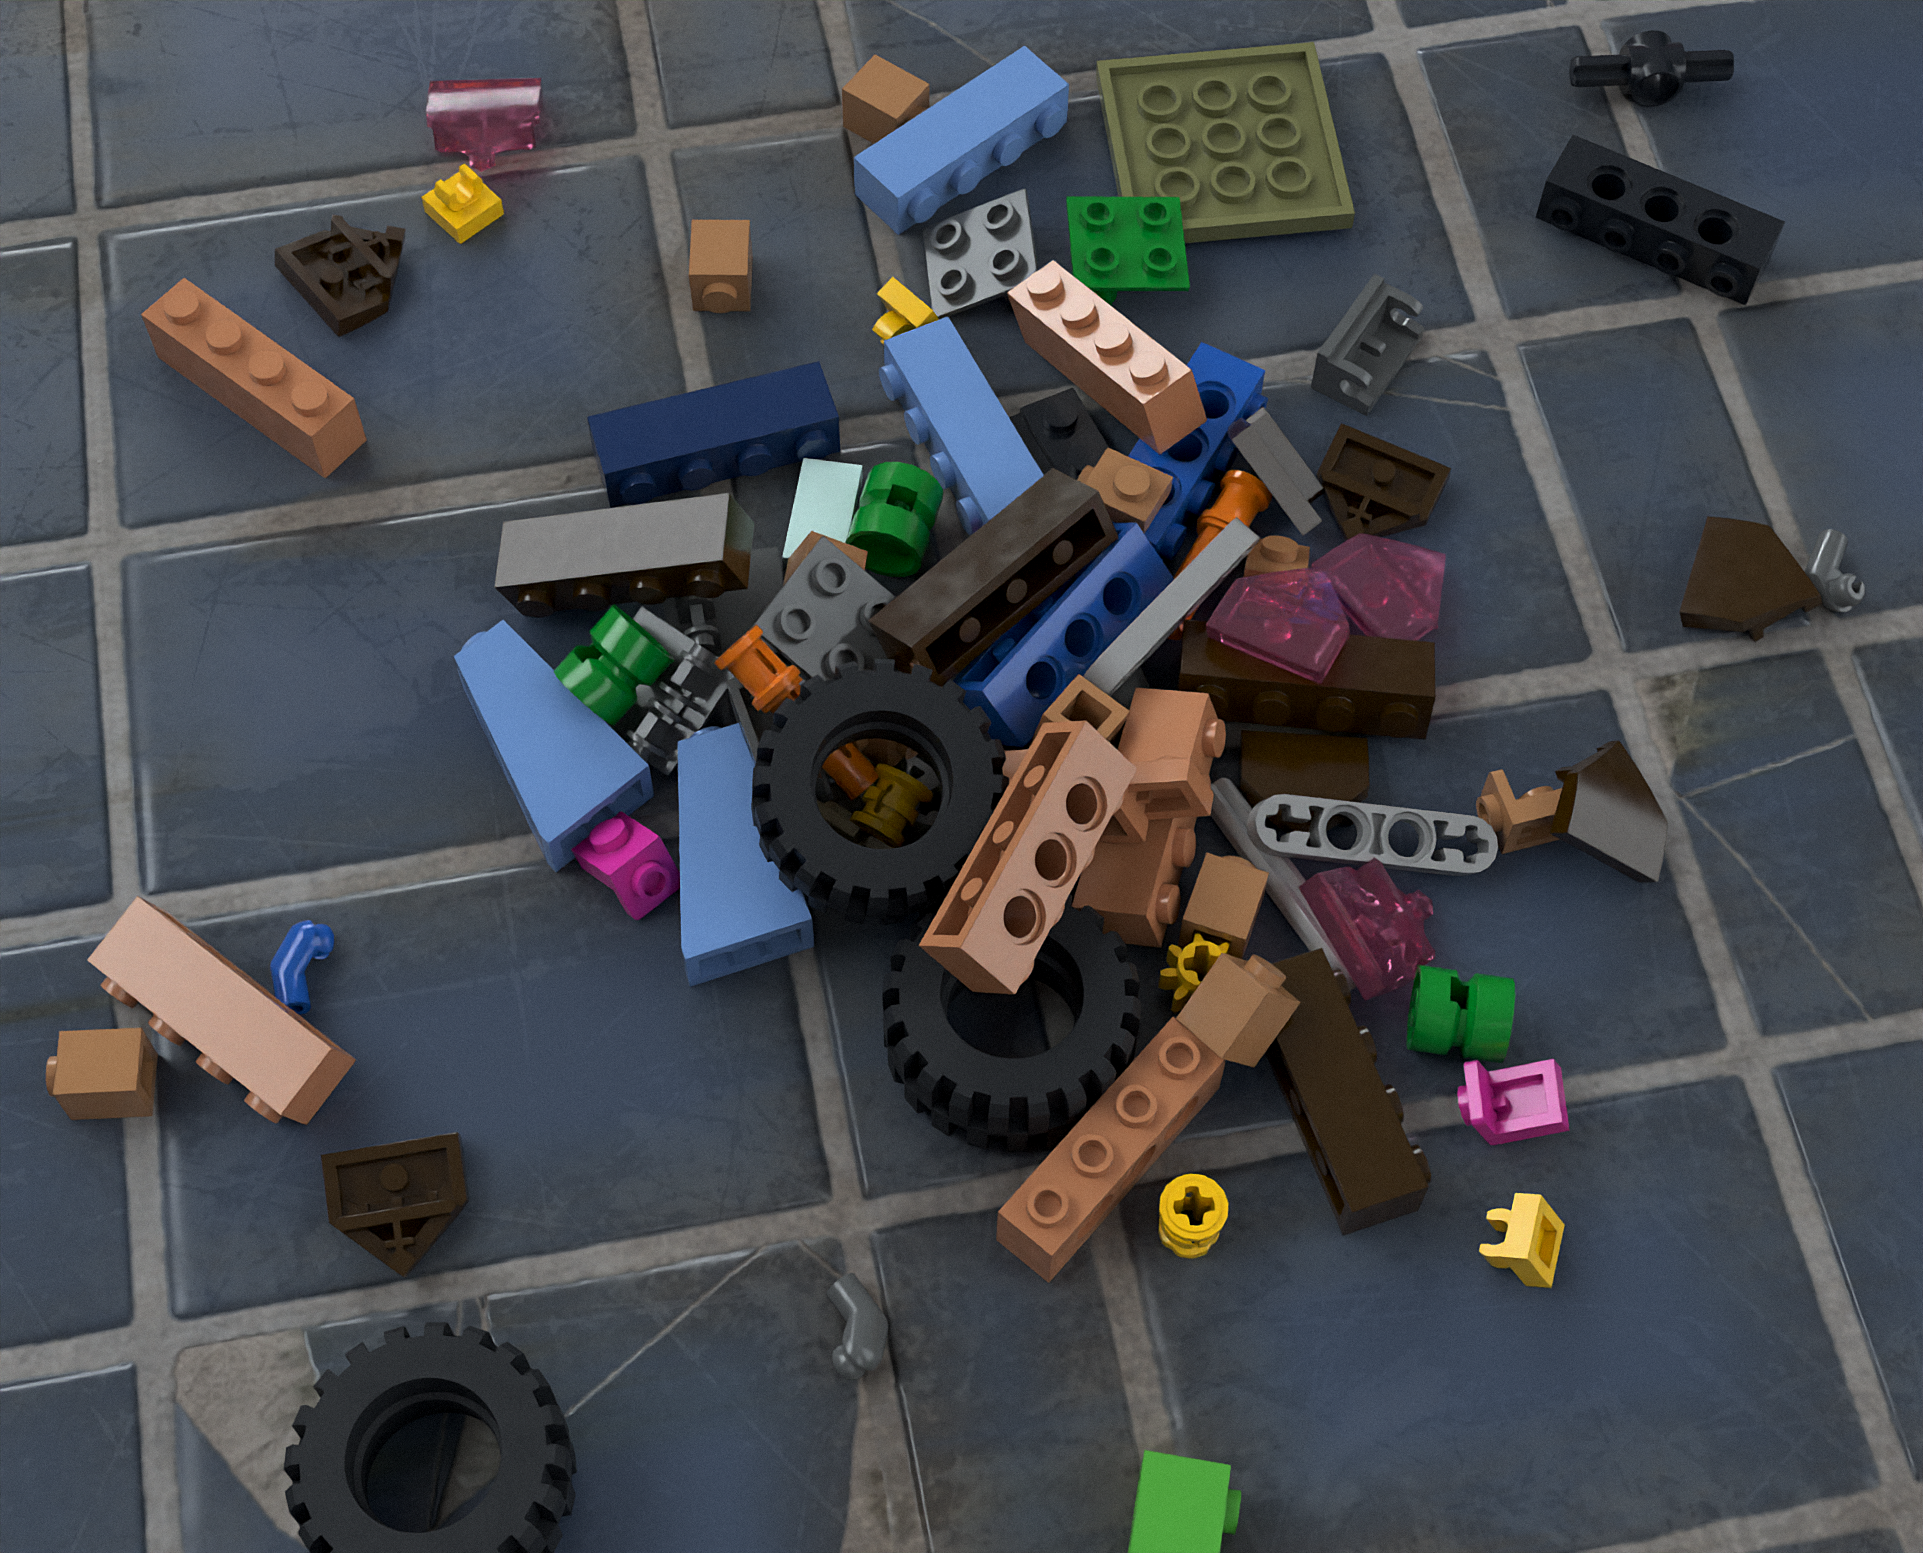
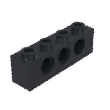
[1535,135,1785,306]

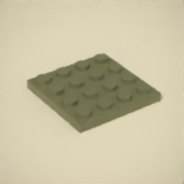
[1096,42,1355,243]

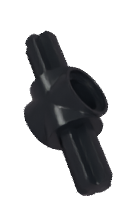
[1569,30,1734,106]

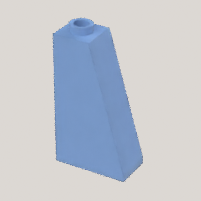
[454,620,654,872]
[678,723,815,987]

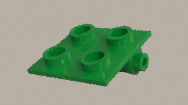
[1066,196,1190,306]

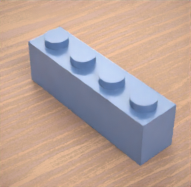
[854,46,1069,235]
[879,316,1044,535]

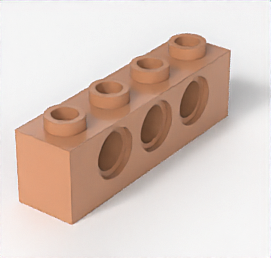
[919,720,1137,995]
[996,1016,1226,1283]

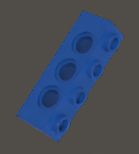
[1112,342,1268,561]
[953,522,1174,747]

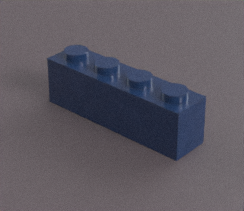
[587,361,841,508]

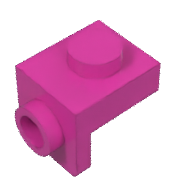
[571,811,680,920]
[1457,1059,1570,1146]

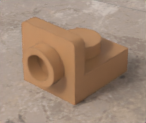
[1476,769,1562,854]

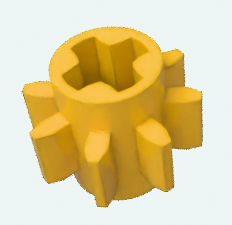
[1158,933,1230,1013]

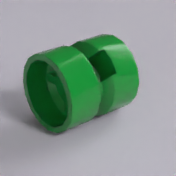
[845,462,943,577]
[553,605,674,726]
[1406,965,1515,1063]

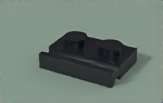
[1009,387,1109,480]

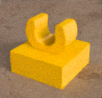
[421,164,504,244]
[872,277,939,345]
[1479,1193,1565,1288]

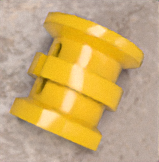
[849,763,933,848]
[1158,1174,1229,1259]

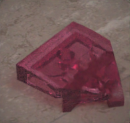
[426,78,543,172]
[1312,533,1446,641]
[1206,567,1350,684]
[1298,857,1435,1001]

